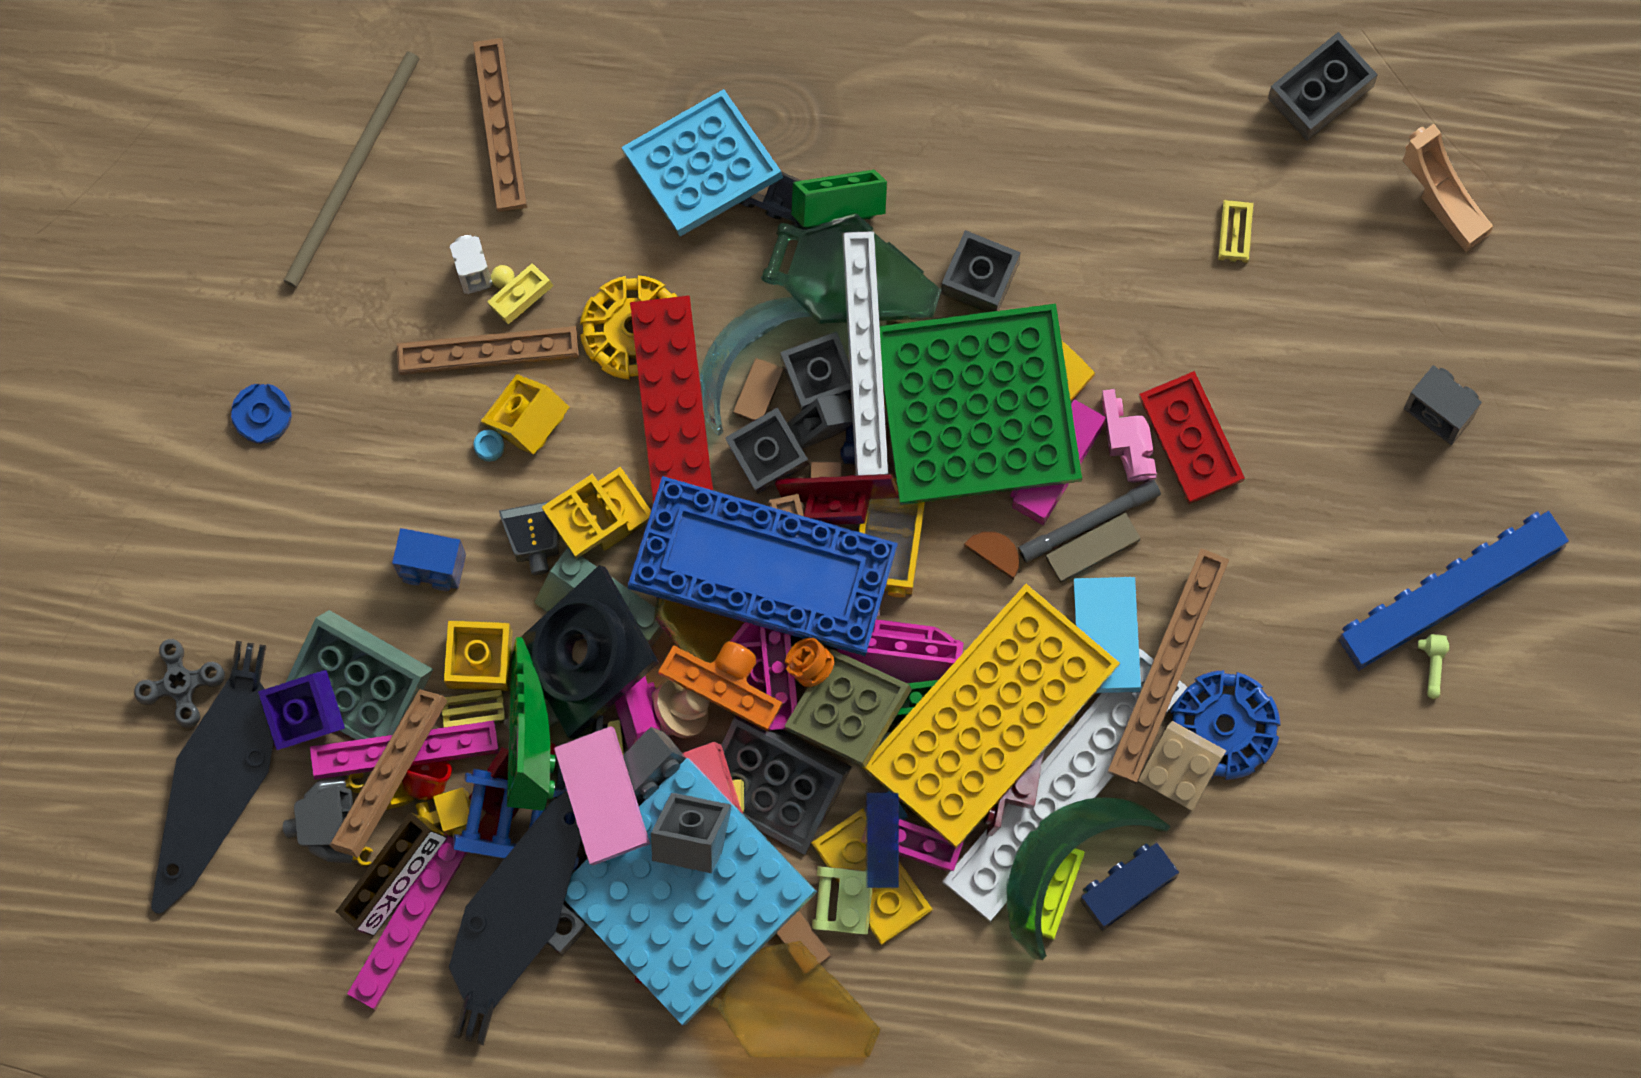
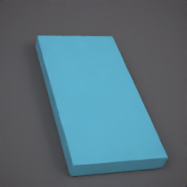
[1074,577,1141,693]

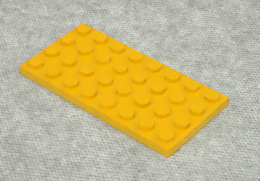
[862,584,1120,849]

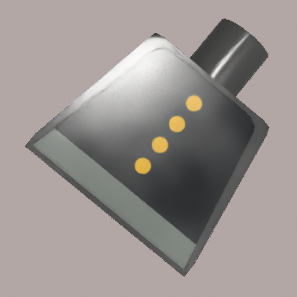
[499,501,559,576]

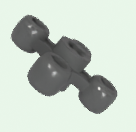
[134,639,225,728]

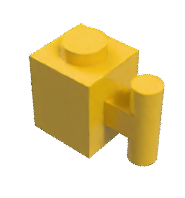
[415,787,471,838]

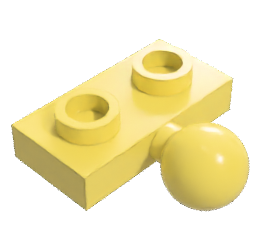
[487,263,553,325]

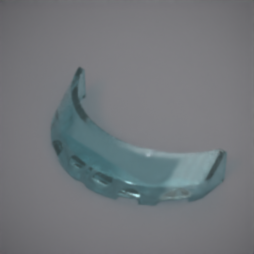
[700,297,847,436]

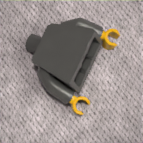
[283,773,373,867]

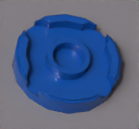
[231,384,292,444]

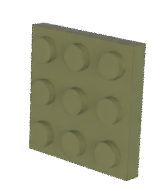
[785,649,912,768]

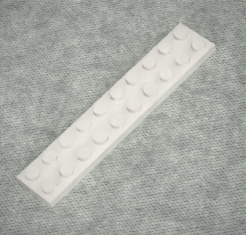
[943,649,1187,923]

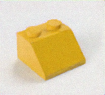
[481,374,570,455]

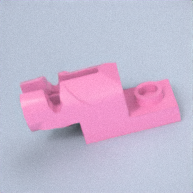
[1101,389,1157,482]

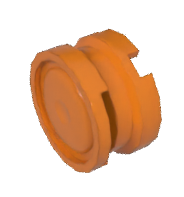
[785,637,834,687]

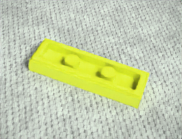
[1025,842,1085,940]

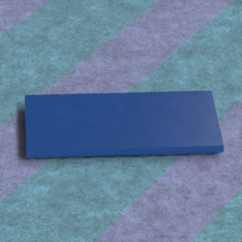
[628,476,898,656]

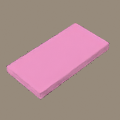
[554,726,650,866]

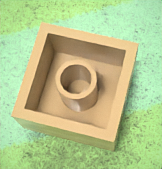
[1138,721,1226,811]

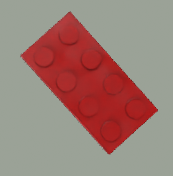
[1139,371,1245,504]

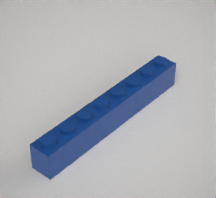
[1339,511,1569,671]

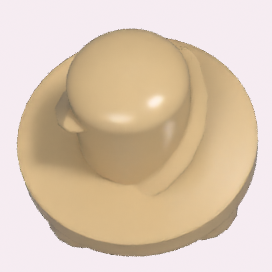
[652,680,710,738]

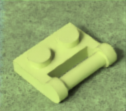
[811,866,874,934]

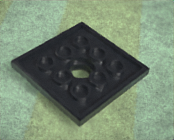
[521,565,659,739]

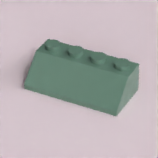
[534,548,669,648]

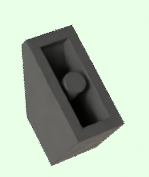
[787,393,853,449]

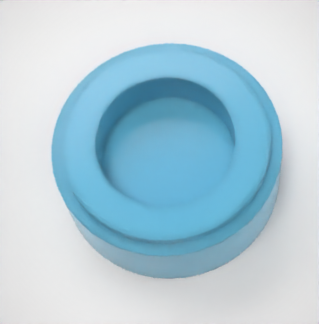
[473,430,505,462]

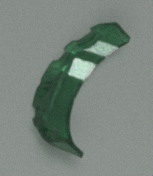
[1005,797,1171,961]

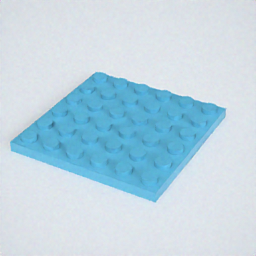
[565,758,817,1025]

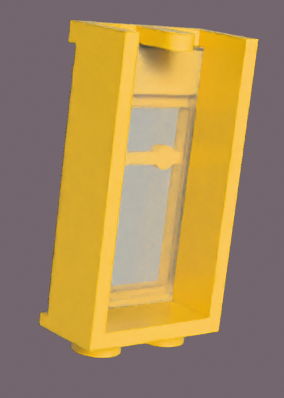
[859,478,925,598]

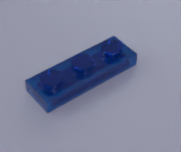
[866,793,899,888]

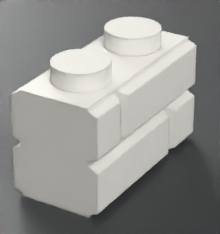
[450,235,493,294]

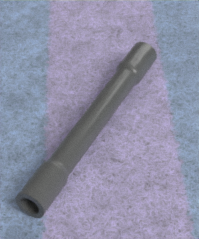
[1018,479,1161,563]

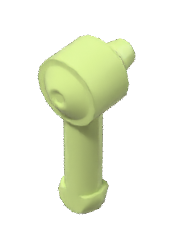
[1418,634,1449,699]

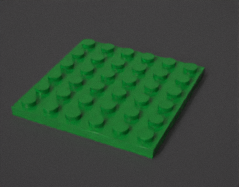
[879,304,1082,505]

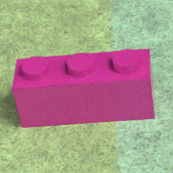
[861,811,964,872]

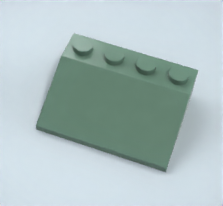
[286,610,433,740]

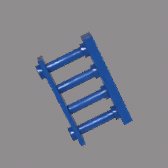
[452,769,579,870]

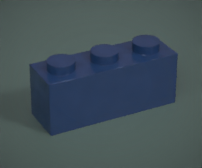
[1080,842,1179,931]

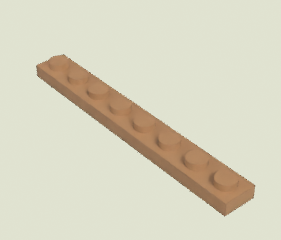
[1107,548,1229,784]

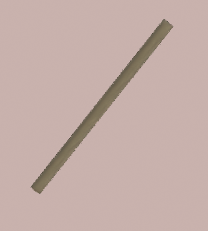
[283,51,420,288]

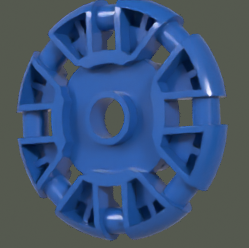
[1170,670,1281,780]

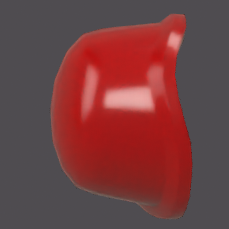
[402,761,452,800]

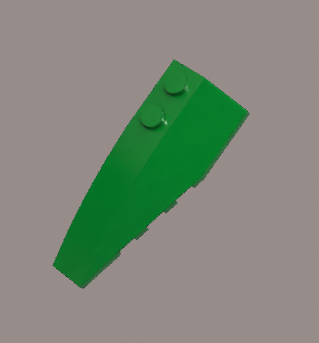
[507,637,555,811]

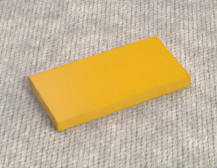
[811,808,933,946]

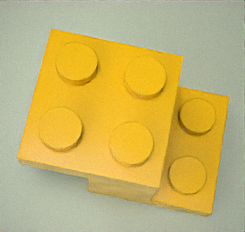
[542,466,651,559]

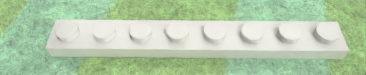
[842,232,888,476]

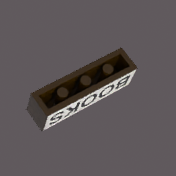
[335,812,447,936]

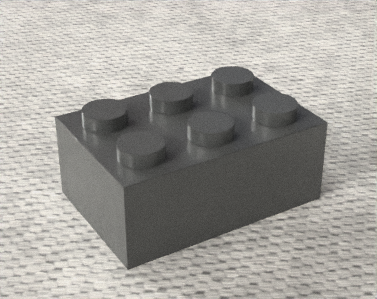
[1268,32,1378,141]

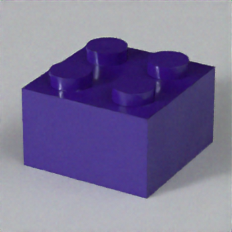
[258,670,345,750]

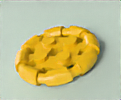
[580,275,678,380]

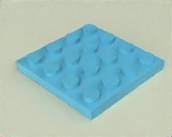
[622,89,783,236]

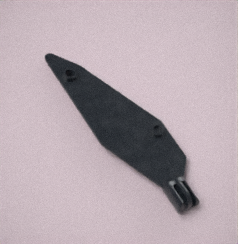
[151,641,274,914]
[449,791,582,1046]

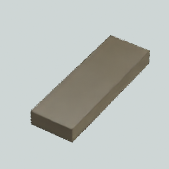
[1046,513,1141,584]

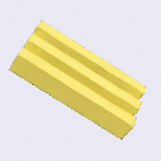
[1218,200,1253,263]
[442,690,505,727]

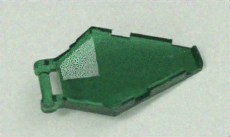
[761,213,942,324]

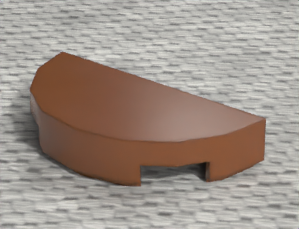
[964,531,1019,580]

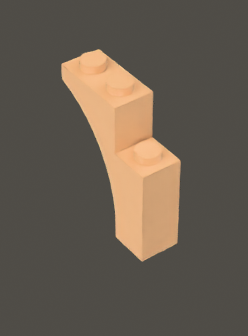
[1403,124,1493,252]

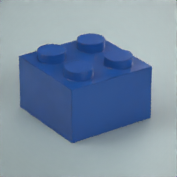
[392,528,466,591]

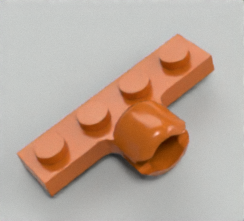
[658,641,783,732]

